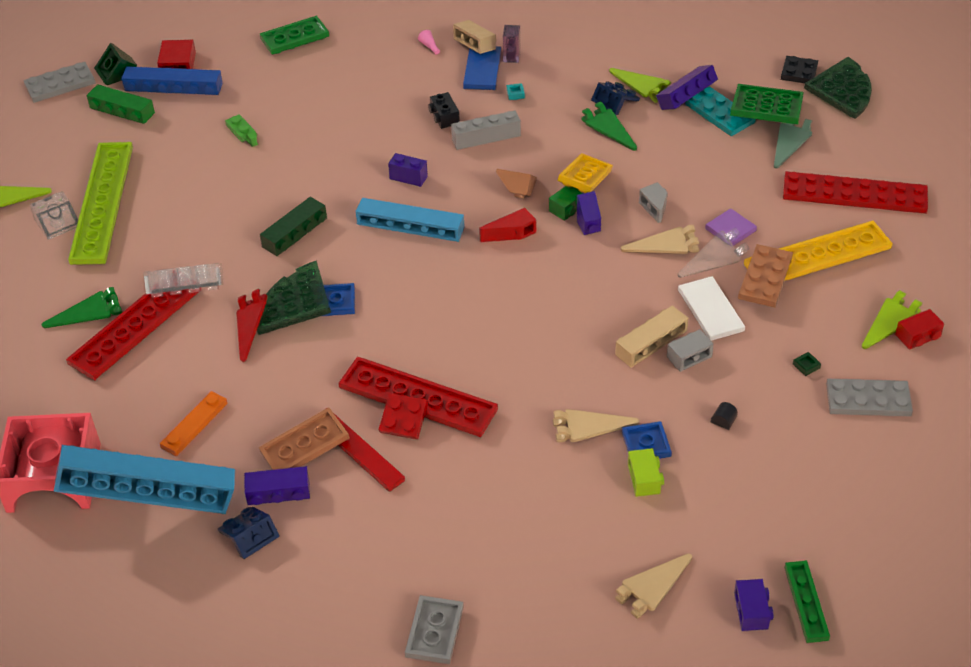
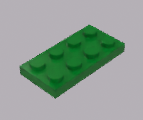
[260,15,329,55]

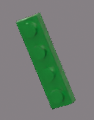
[784,560,830,643]

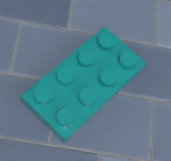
[685,86,756,137]

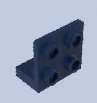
[591,81,640,115]
[218,507,280,559]

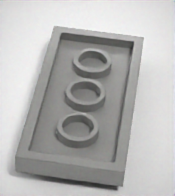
[23,62,96,103]
[826,379,913,416]

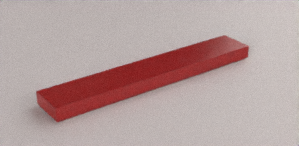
[326,408,405,492]

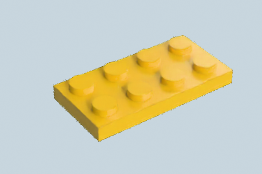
[557,153,613,193]

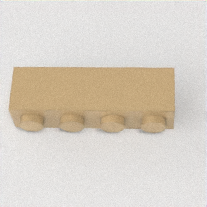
[615,305,688,368]

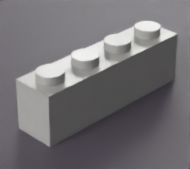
[451,110,521,150]

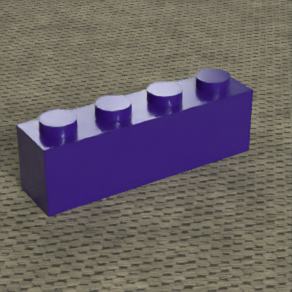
[656,65,718,110]

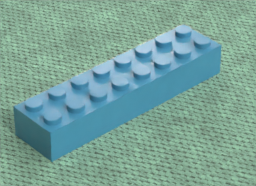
[53,445,235,514]

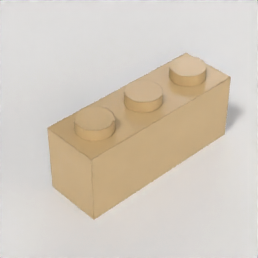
[453,20,497,54]

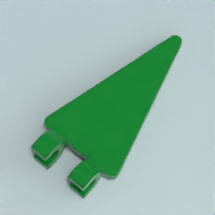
[581,102,637,151]
[41,287,122,328]

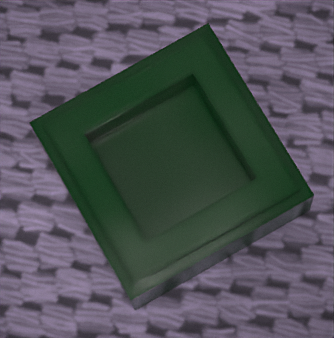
[793,352,821,376]

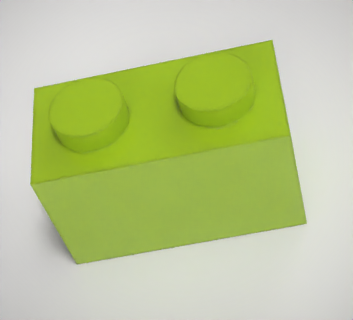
[628,448,664,497]

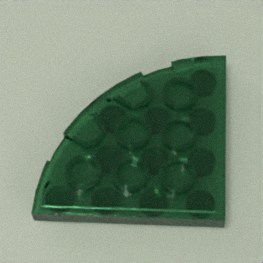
[804,57,872,119]
[257,260,331,335]

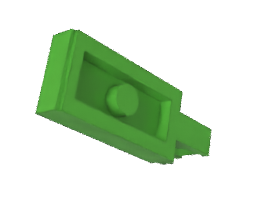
[225,114,258,147]

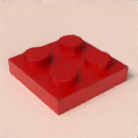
[378,393,428,440]

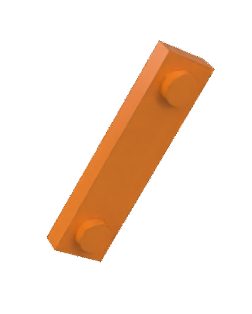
[160,391,228,457]

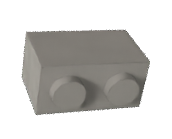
[667,329,714,372]

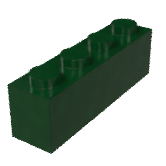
[260,197,327,256]

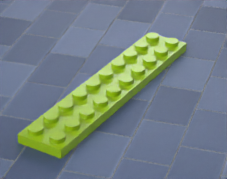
[68,142,133,265]

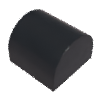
[710,402,738,430]

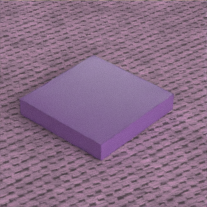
[705,208,757,247]

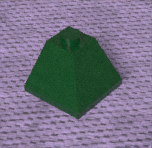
[94,43,137,85]

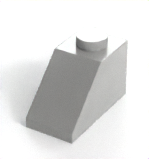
[639,182,668,223]

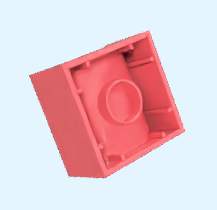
[0,413,101,513]

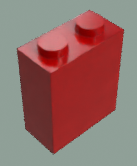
[157,39,196,69]

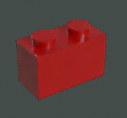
[895,309,944,350]

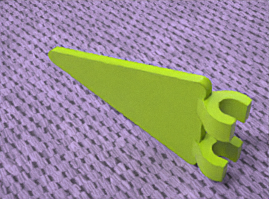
[609,68,671,102]
[0,186,52,208]
[862,290,922,349]

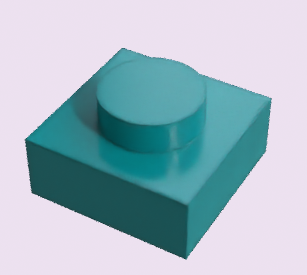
[506,83,525,100]

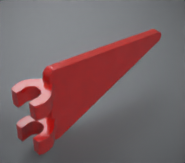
[236,289,267,362]

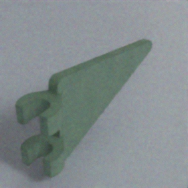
[774,119,812,169]

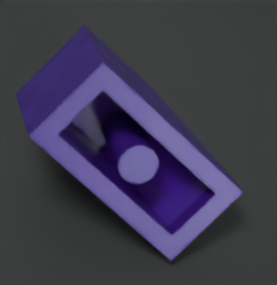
[577,191,601,235]

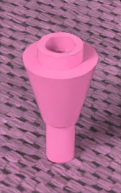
[418,30,440,55]

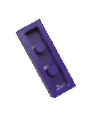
[244,466,310,505]

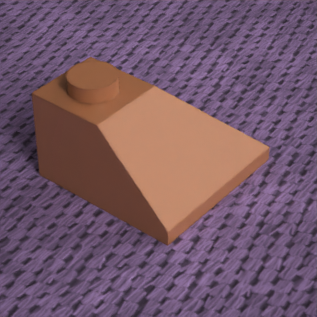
[496,169,537,199]

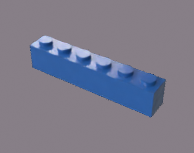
[122,67,223,95]

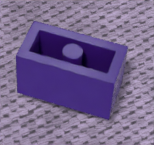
[388,153,428,187]
[734,579,774,631]

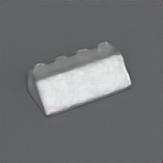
[143,263,223,297]

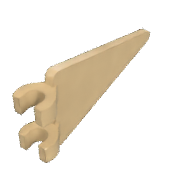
[621,225,699,254]
[553,409,639,442]
[615,554,692,619]

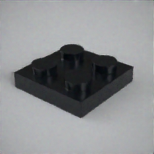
[781,56,819,85]

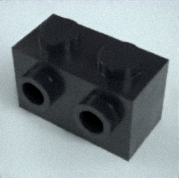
[428,92,460,129]

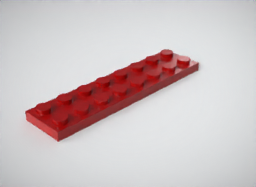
[783,171,928,214]
[66,270,202,381]
[339,356,498,437]

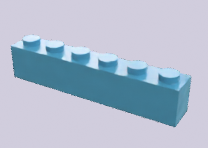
[355,198,465,242]

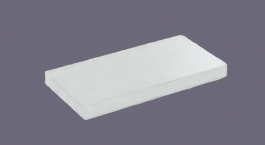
[678,276,745,341]

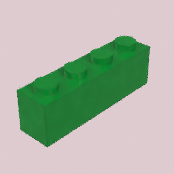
[86,84,155,124]

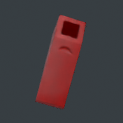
[479,207,536,242]

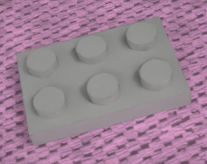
[405,595,464,664]

